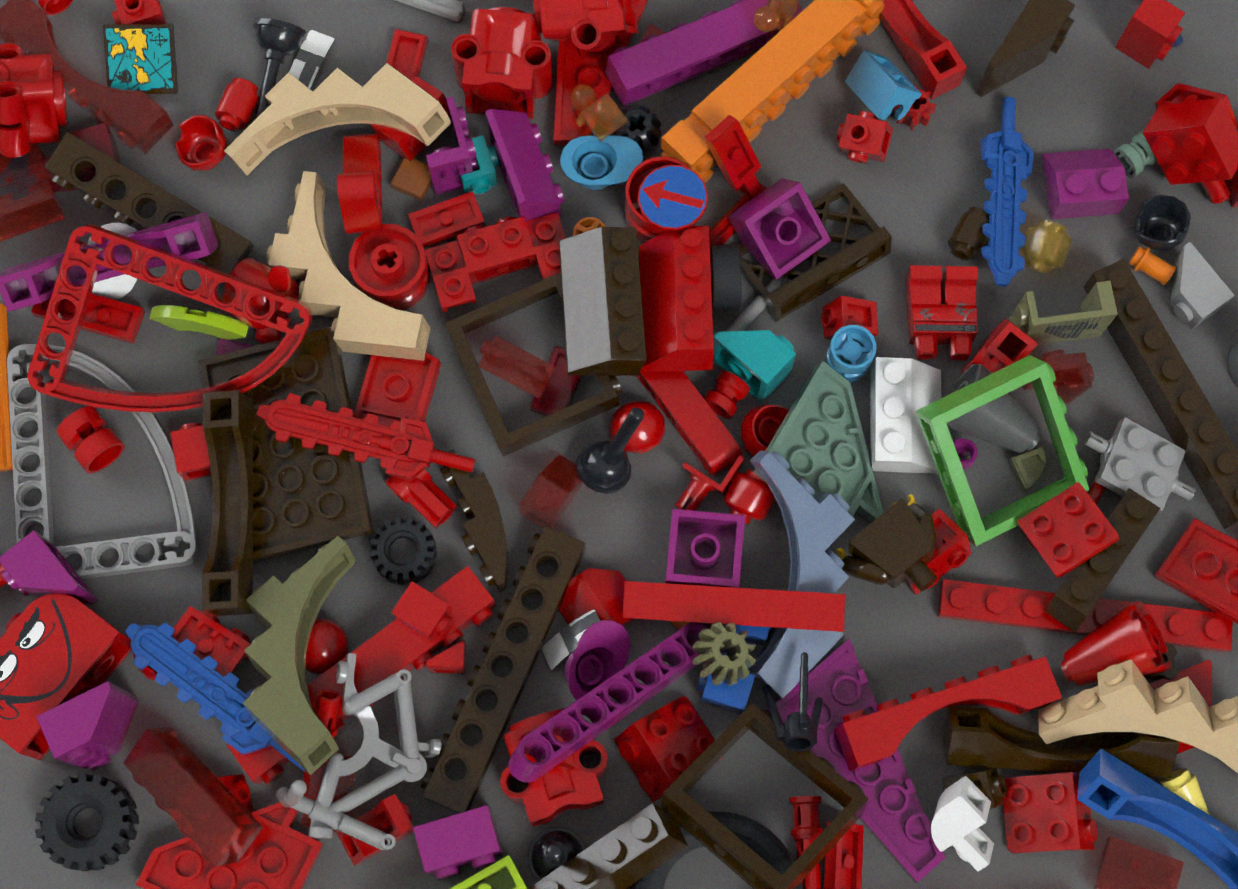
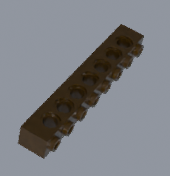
[420,526,586,814]

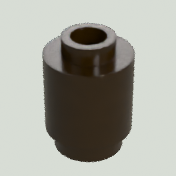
[948,207,990,261]

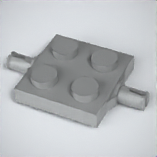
[1083,417,1196,514]

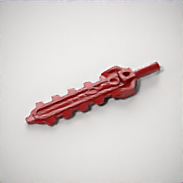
[256,393,476,481]

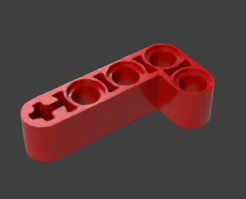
[337,133,382,234]

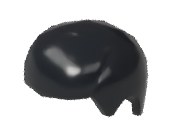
[1134,195,1191,251]

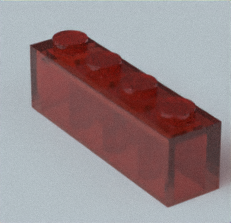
[123,727,264,866]

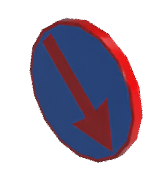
[638,164,708,231]

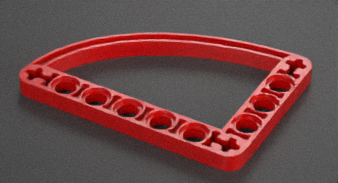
[27,224,312,412]

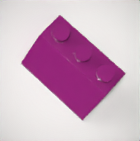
[485,109,565,221]
[36,681,139,771]

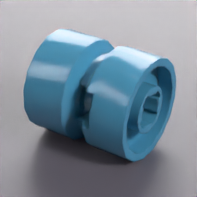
[825,325,877,383]

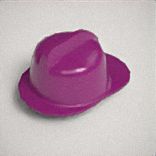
[565,620,631,701]

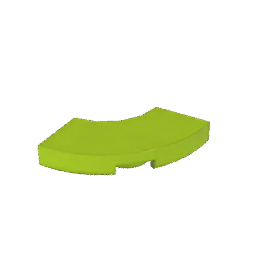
[149,305,249,340]

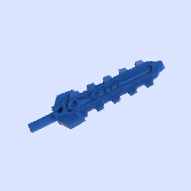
[980,97,1034,287]
[125,622,305,772]

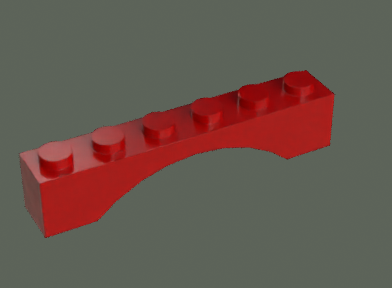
[879,0,967,100]
[834,654,1062,772]

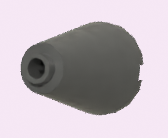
[947,363,1041,453]

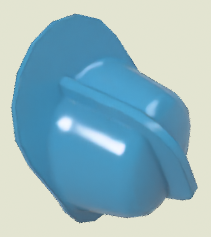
[560,136,643,190]

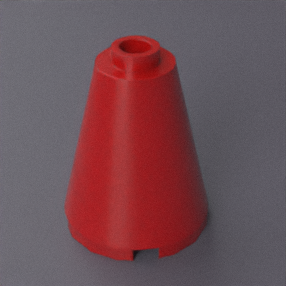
[1061,600,1171,686]

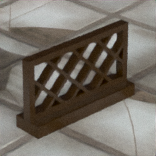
[739,183,892,322]

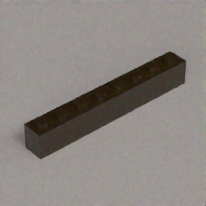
[1083,258,1238,529]

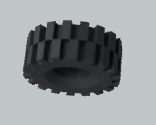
[35,774,139,871]

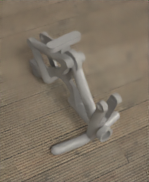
[276,653,441,851]

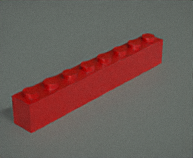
[226,566,496,785]

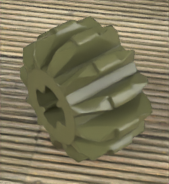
[692,622,756,686]

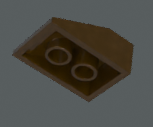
[976,0,1075,97]

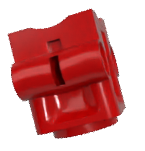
[533,0,638,53]
[451,7,553,119]
[0,43,68,158]
[500,709,607,828]

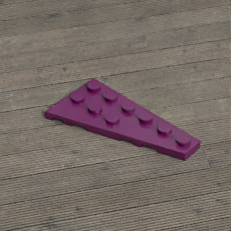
[767,638,946,883]

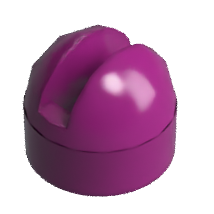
[953,438,978,470]

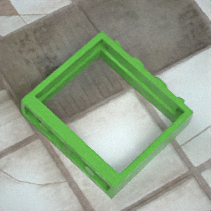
[915,355,1089,546]

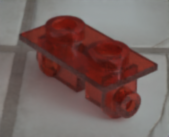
[477,336,557,399]

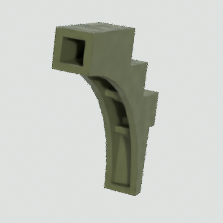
[243,536,356,775]

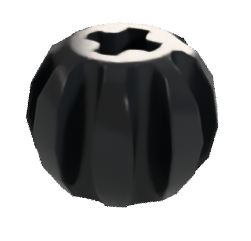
[611,105,662,156]

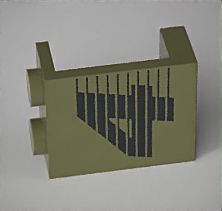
[1009,281,1118,345]

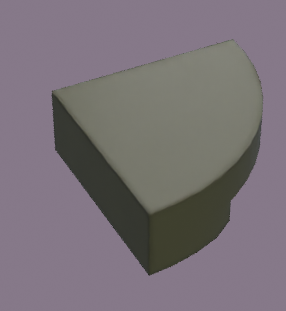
[1008,445,1046,492]

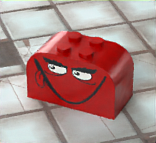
[0,593,132,761]

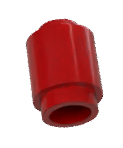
[215,78,258,131]

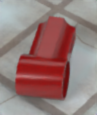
[384,470,457,529]

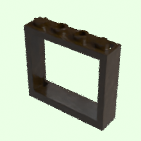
[445,273,622,457]
[661,703,869,889]

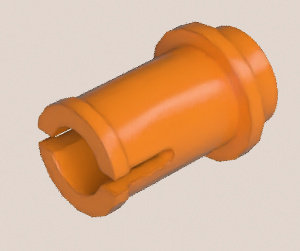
[1128,246,1176,286]

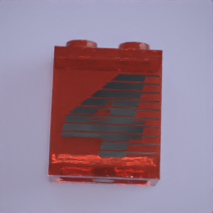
[0,143,65,242]

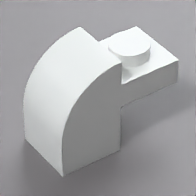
[931,775,994,871]

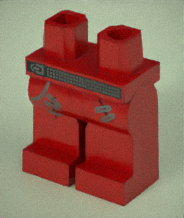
[905,265,978,361]

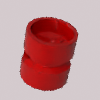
[56,406,125,474]

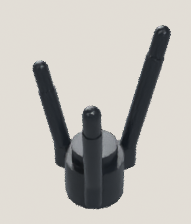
[763,652,823,752]

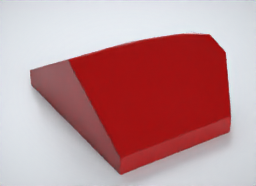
[559,568,635,627]

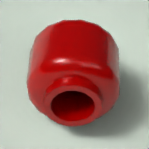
[724,468,775,525]

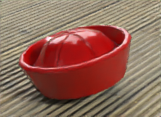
[741,404,789,456]

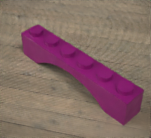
[0,212,219,312]

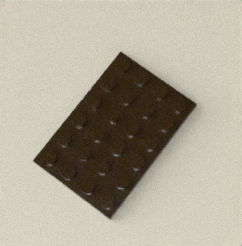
[198,327,374,562]

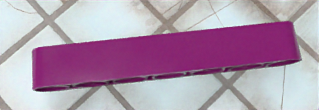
[508,622,708,782]

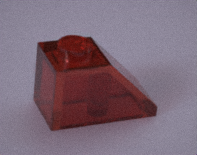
[519,454,583,529]

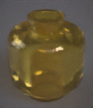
[1021,220,1072,274]

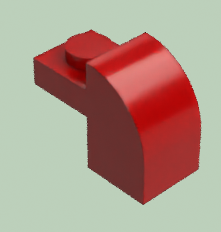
[961,319,1038,373]
[337,794,414,866]

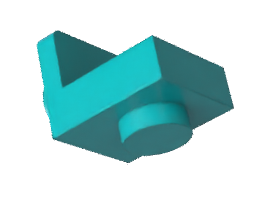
[461,135,499,194]

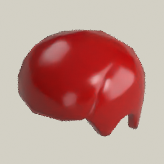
[175,115,228,171]
[608,400,666,454]
[306,617,349,674]

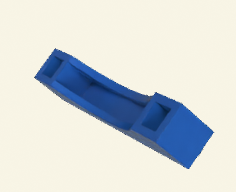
[1077,749,1238,889]

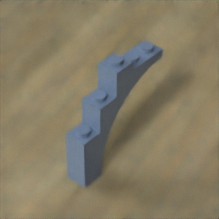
[749,451,855,698]

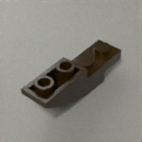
[440,449,508,592]

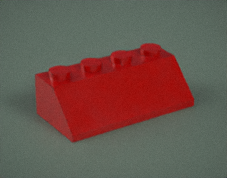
[639,226,714,372]

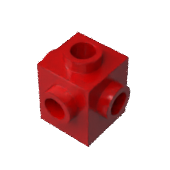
[837,111,894,164]

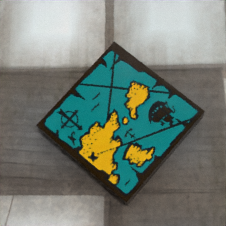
[103,24,178,94]

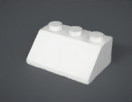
[870,357,941,474]

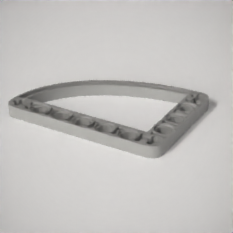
[7,344,199,579]

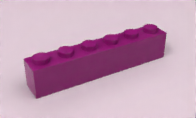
[605,0,803,106]

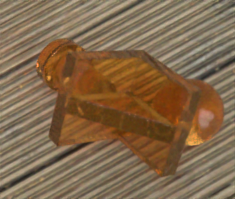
[753,0,800,32]
[570,84,628,142]

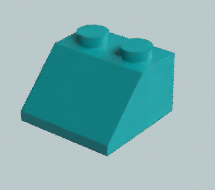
[713,330,796,404]

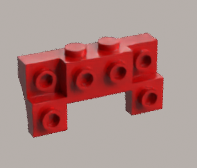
[425,212,566,312]

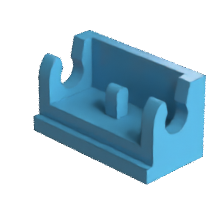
[844,50,922,120]

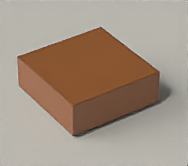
[390,158,432,202]

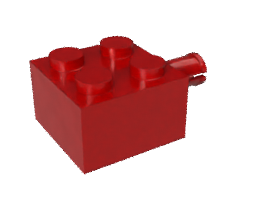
[1143,98,1238,204]

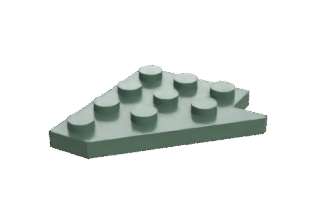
[753,361,883,534]

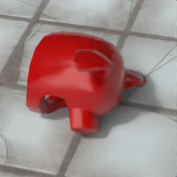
[222,258,299,344]

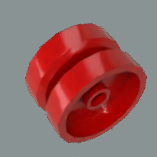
[349,224,430,311]

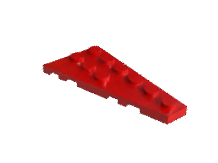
[554,0,648,146]

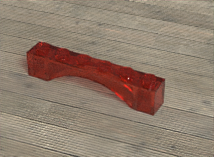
[0,0,174,154]

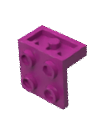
[426,96,479,195]

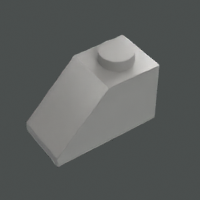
[1170,242,1235,329]

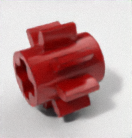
[892,85,936,130]

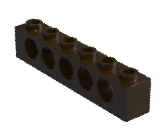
[45,132,254,275]

